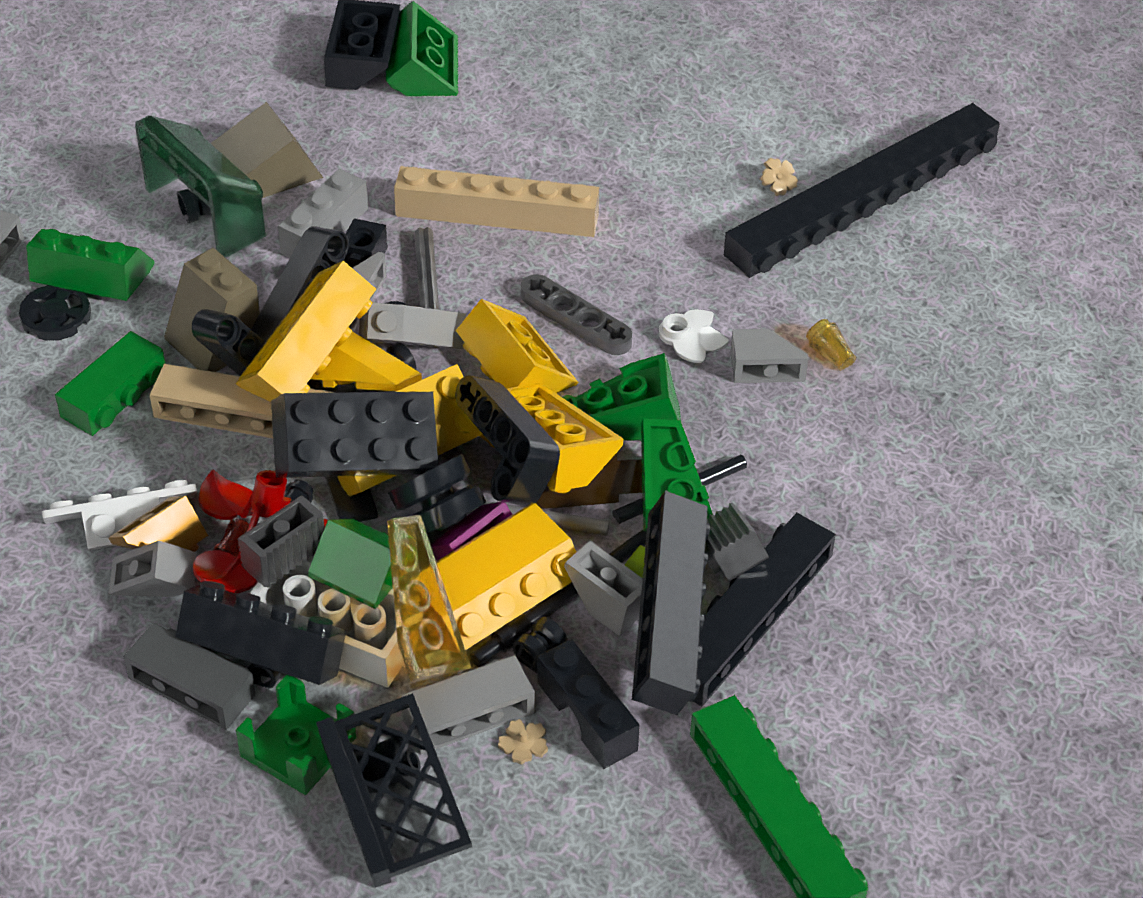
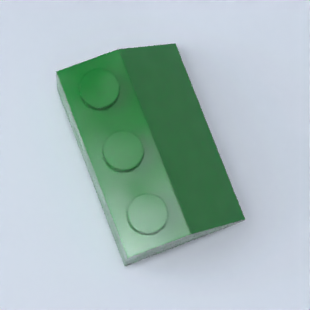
[386,0,458,96]
[26,229,154,301]

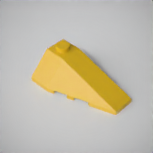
[310,331,422,391]

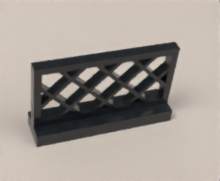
[316,693,472,888]

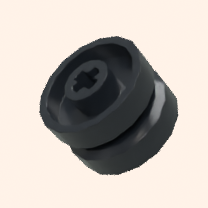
[388,454,487,541]

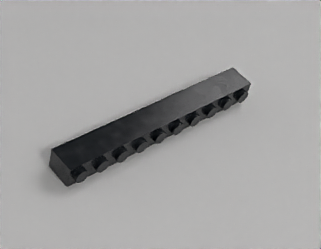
[723,103,1000,278]

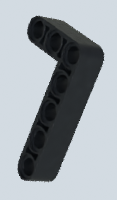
[192,226,349,376]

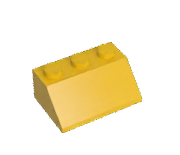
[456,299,579,394]

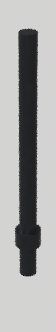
[470,530,647,667]

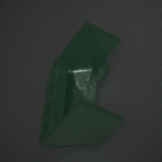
[135,115,266,258]

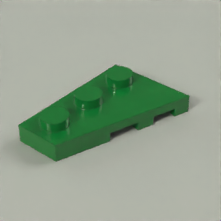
[641,419,713,532]

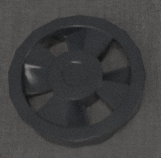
[19,285,91,341]

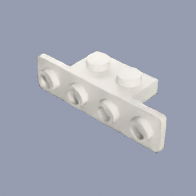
[42,480,198,551]

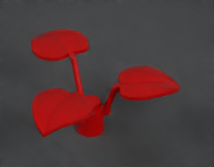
[193,469,328,593]

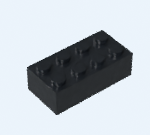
[271,392,438,478]

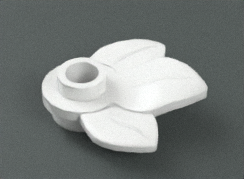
[659,310,728,363]

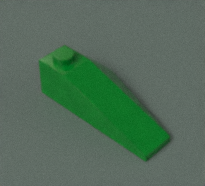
[562,353,681,441]

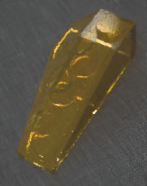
[387,515,471,689]

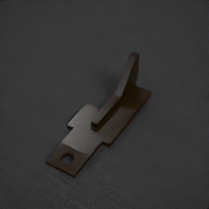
[536,453,642,509]

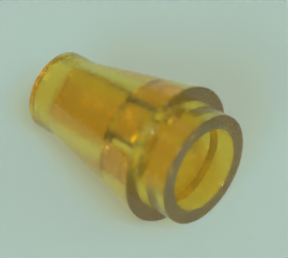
[806,319,856,371]

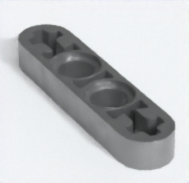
[521,274,632,355]

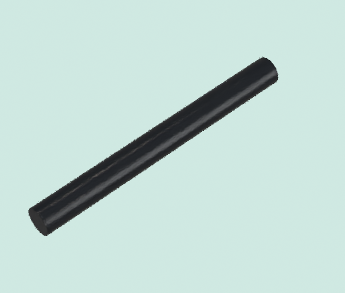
[612,454,747,524]

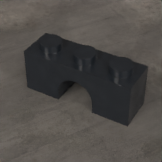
[537,639,640,769]

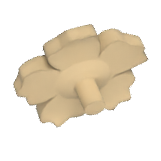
[760,158,798,196]
[498,719,548,764]

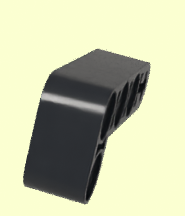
[455,375,560,506]

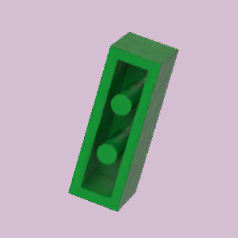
[55,331,166,436]

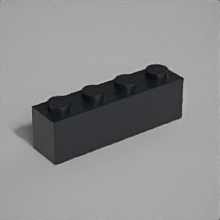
[175,581,347,685]

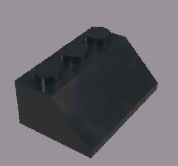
[324,0,401,90]

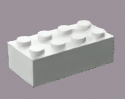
[250,557,426,688]

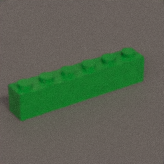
[690,695,868,898]

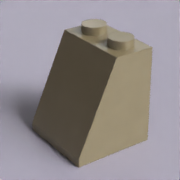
[203,102,323,205]
[164,248,260,372]

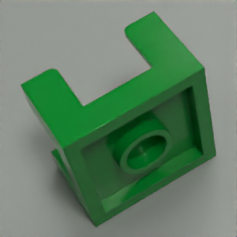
[236,675,357,796]

